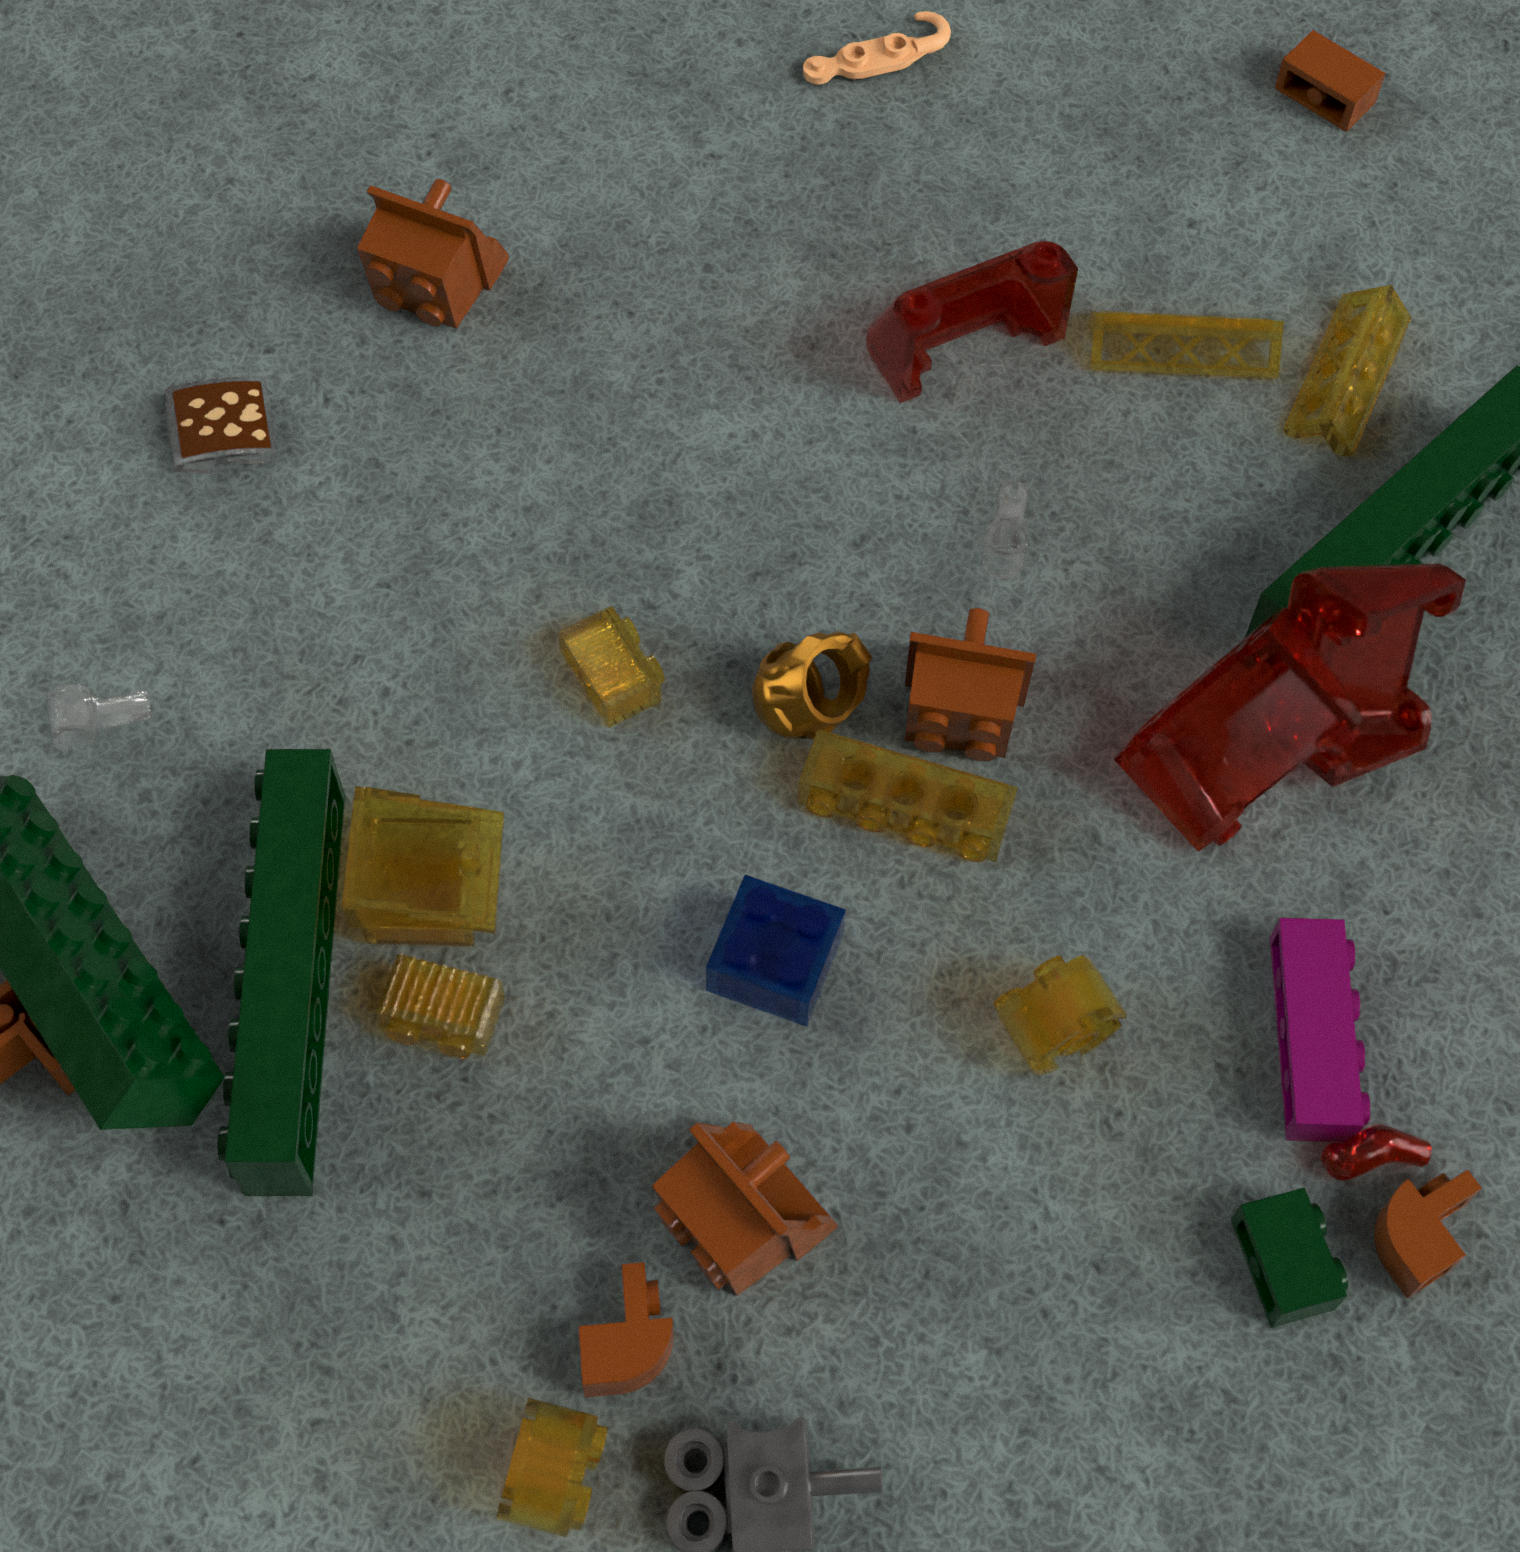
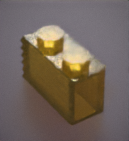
[558,605,665,728]
[376,954,505,1059]

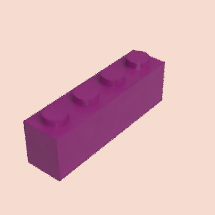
[1270,918,1370,1142]

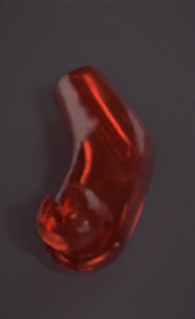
[1321,1124,1432,1181]

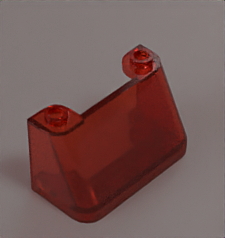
[866,241,1078,403]
[1268,563,1466,787]
[1114,606,1362,852]

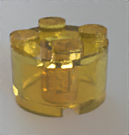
[993,955,1127,1075]
[495,1397,608,1538]

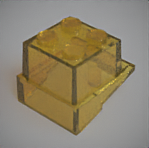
[342,786,505,946]

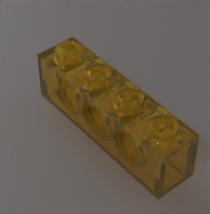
[798,729,1018,862]

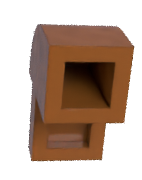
[1374,1170,1482,1299]
[579,1262,674,1398]

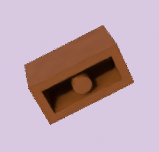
[1275,30,1386,132]

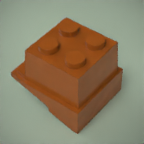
[357,179,509,328]
[904,608,1037,761]
[652,1121,838,1295]

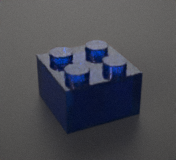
[706,875,846,1027]

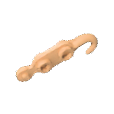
[803,11,951,85]

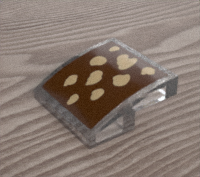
[164,377,278,474]

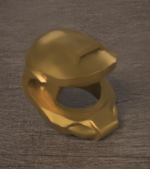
[752,631,872,739]

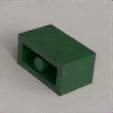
[1231,1187,1348,1328]

